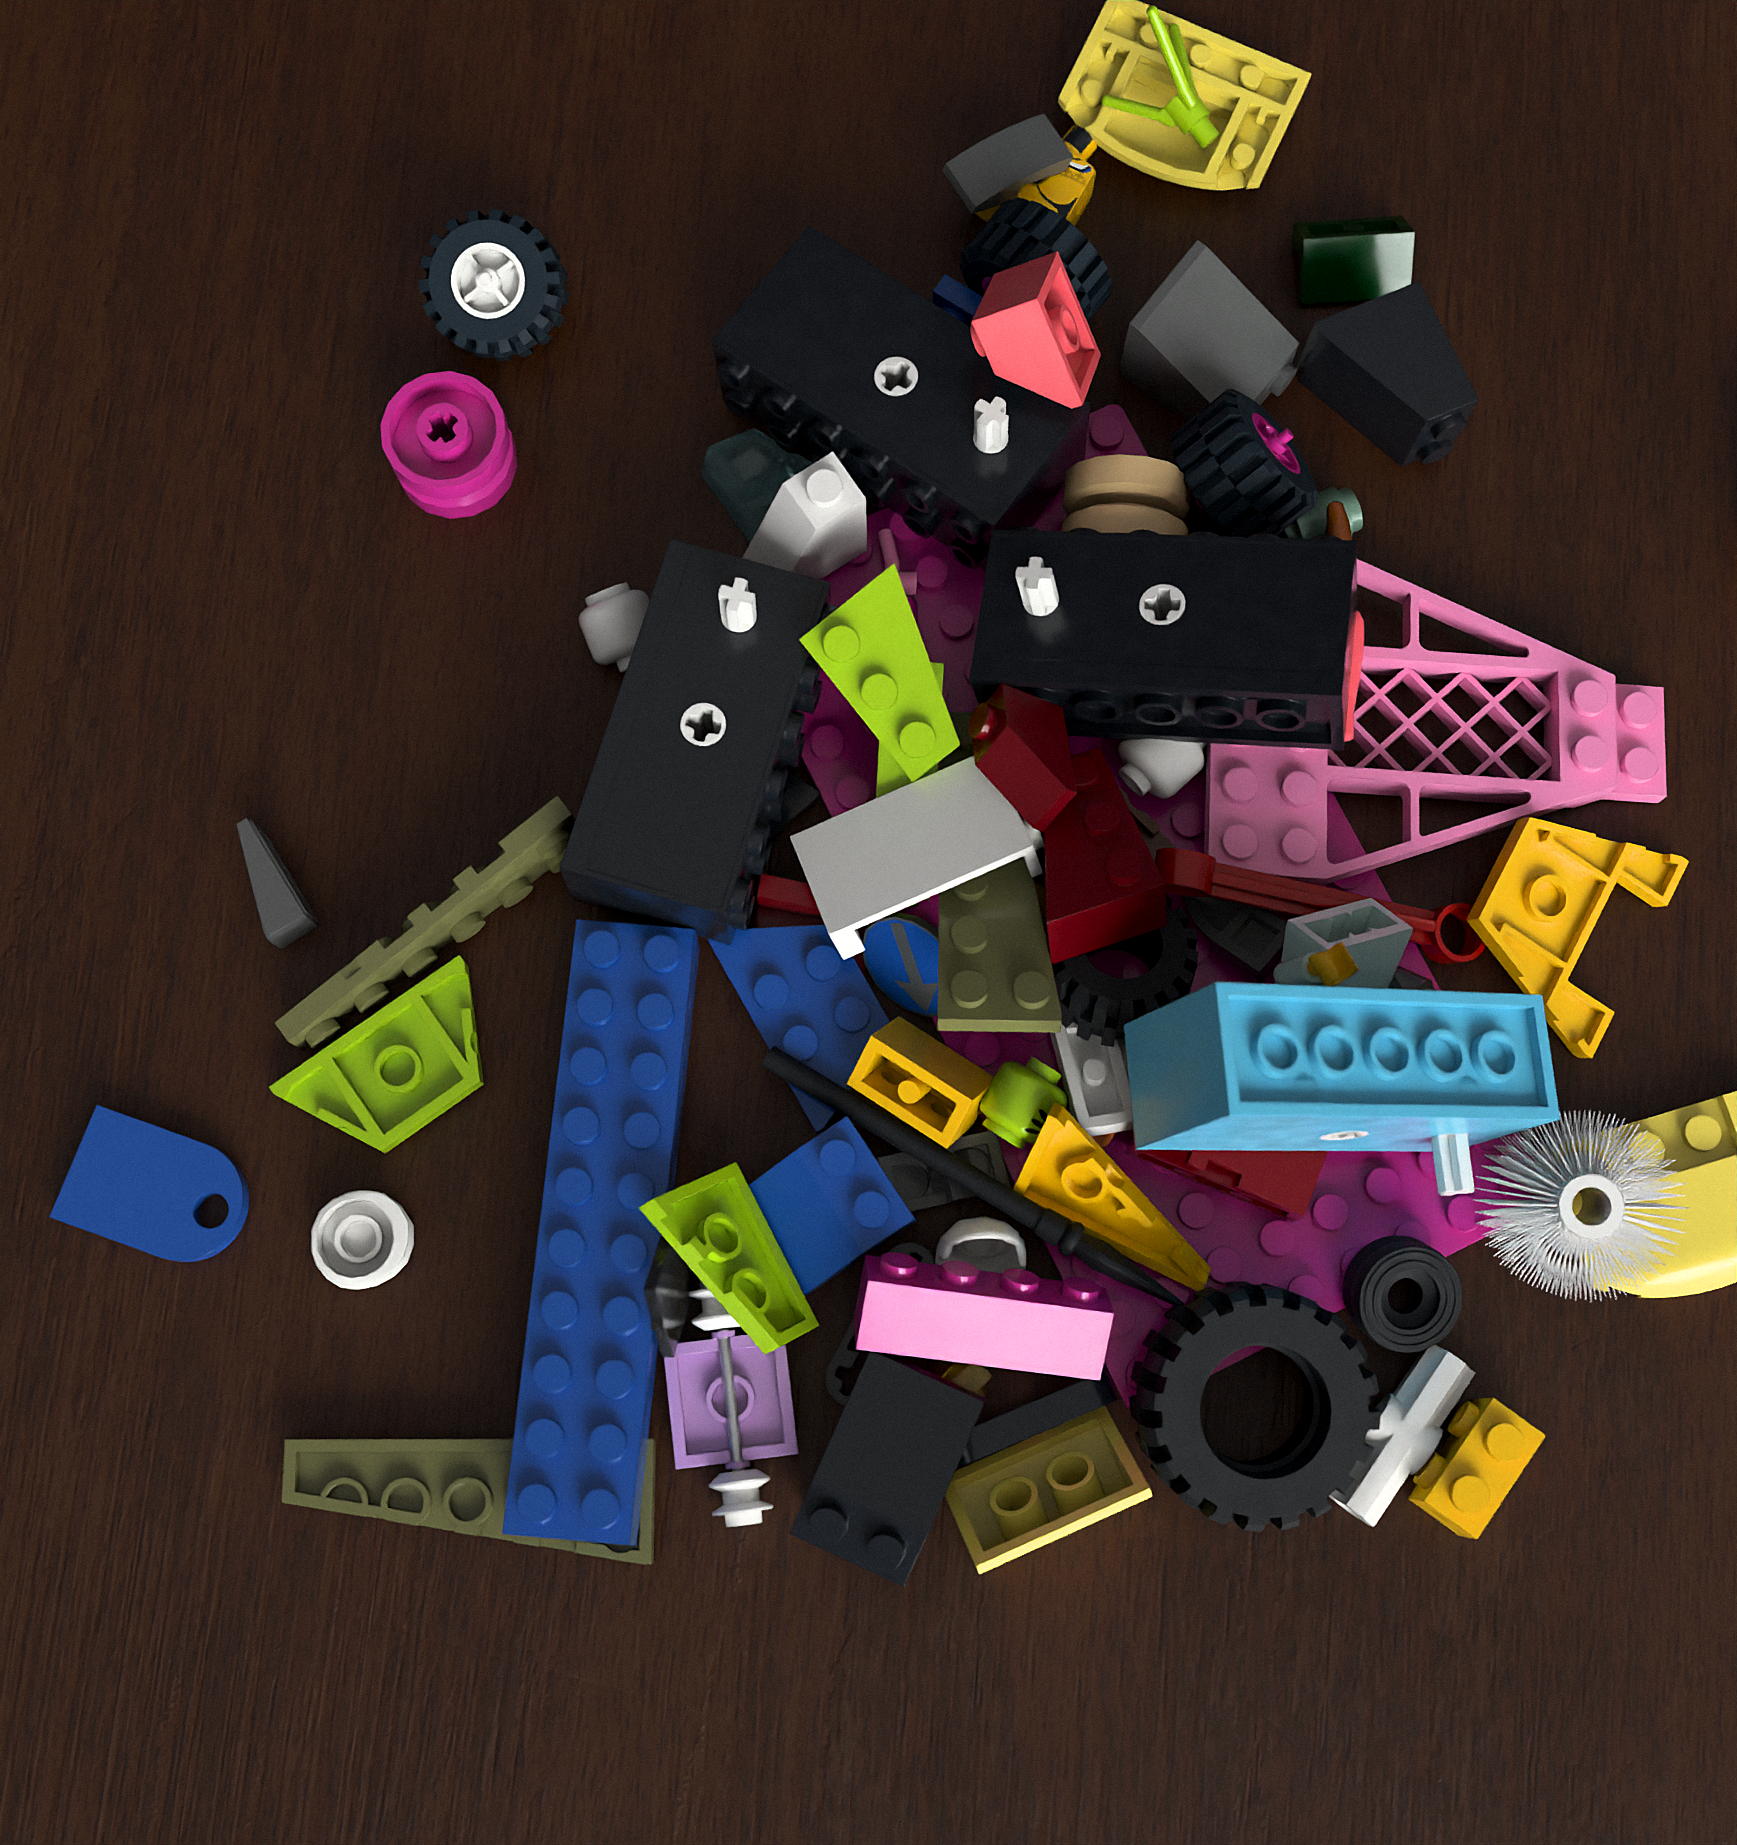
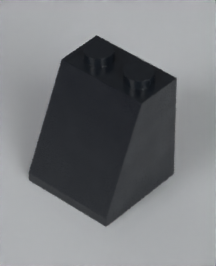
[1295,281,1479,467]

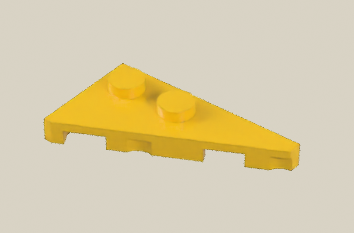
[1013,1102,1211,1291]

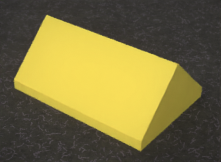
[945,1406,1153,1574]

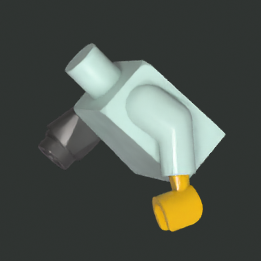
[1273,898,1436,991]

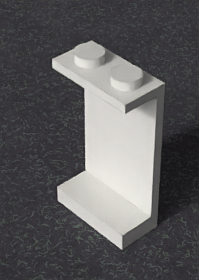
[790,756,1045,960]

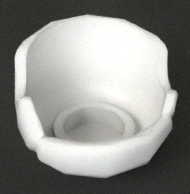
[935,1216,1027,1273]

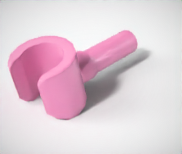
[878,529,917,602]

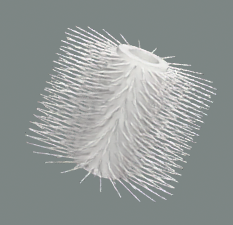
[1472,1110,1689,1303]

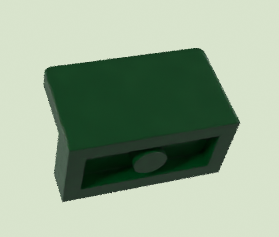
[1292,216,1415,305]

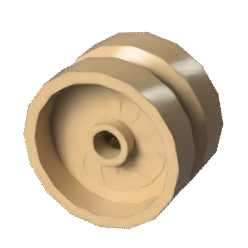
[1061,454,1191,535]

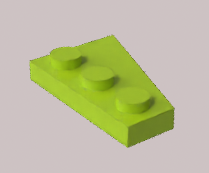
[799,563,960,782]
[639,1162,819,1355]

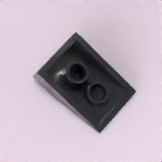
[789,1351,986,1587]

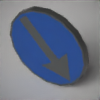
[862,912,938,1017]

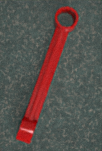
[1154,848,1486,964]

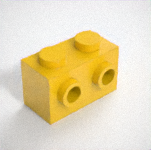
[847,1016,994,1149]
[1408,1398,1546,1539]

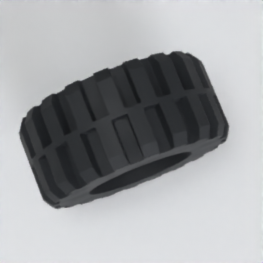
[1129,1281,1381,1532]

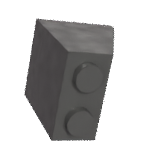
[1118,240,1299,422]

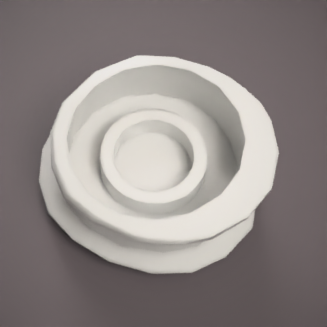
[311,1190,414,1290]

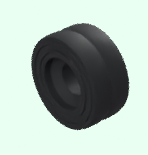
[1342,1236,1462,1352]

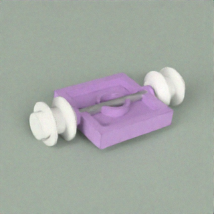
[663,1279,799,1527]

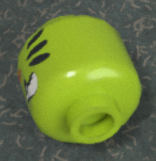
[979,1056,1069,1150]

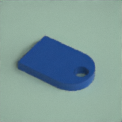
[49,1105,249,1262]

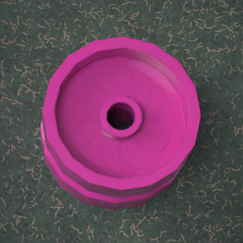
[380,371,518,519]

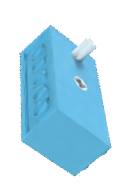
[1124,982,1560,1196]

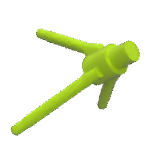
[1101,5,1220,149]

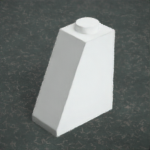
[743,452,867,580]

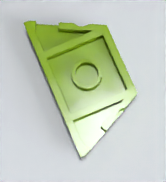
[269,955,484,1154]

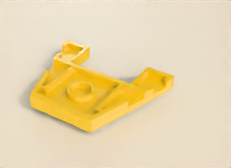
[1466,817,1689,1058]

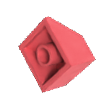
[970,251,1101,409]

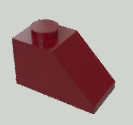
[968,683,1077,832]

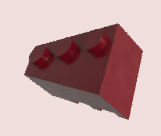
[1044,747,1167,964]

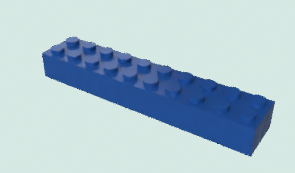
[502,919,700,1546]

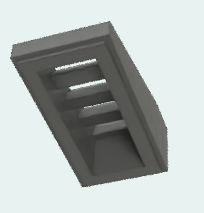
[236,818,319,949]

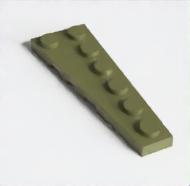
[937,712,1062,1033]
[275,796,575,1051]
[282,1438,656,1564]

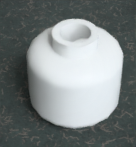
[578,583,650,672]
[1118,739,1206,799]

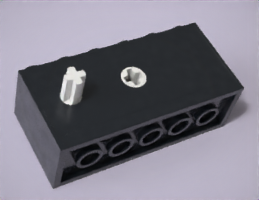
[712,225,1090,572]
[969,526,1358,750]
[560,539,839,945]

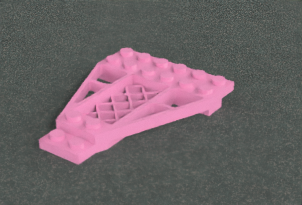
[1204,559,1667,886]

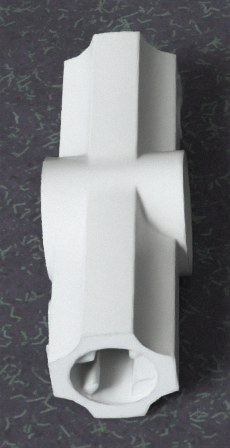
[1329,1345,1475,1527]

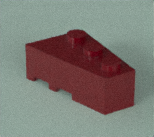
[1125,1130,1328,1222]

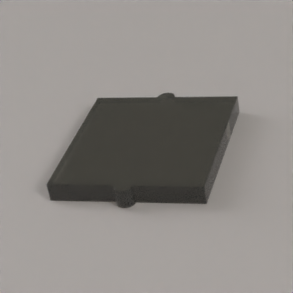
[644,1235,698,1358]

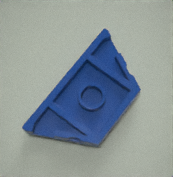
[706,925,890,1134]

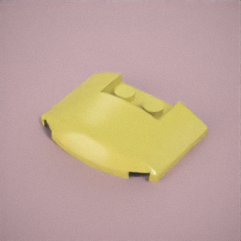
[1058,0,1312,191]
[1542,1091,1737,1298]

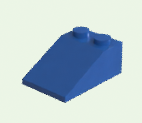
[748,1116,917,1297]

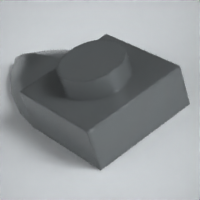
[1184,896,1287,983]

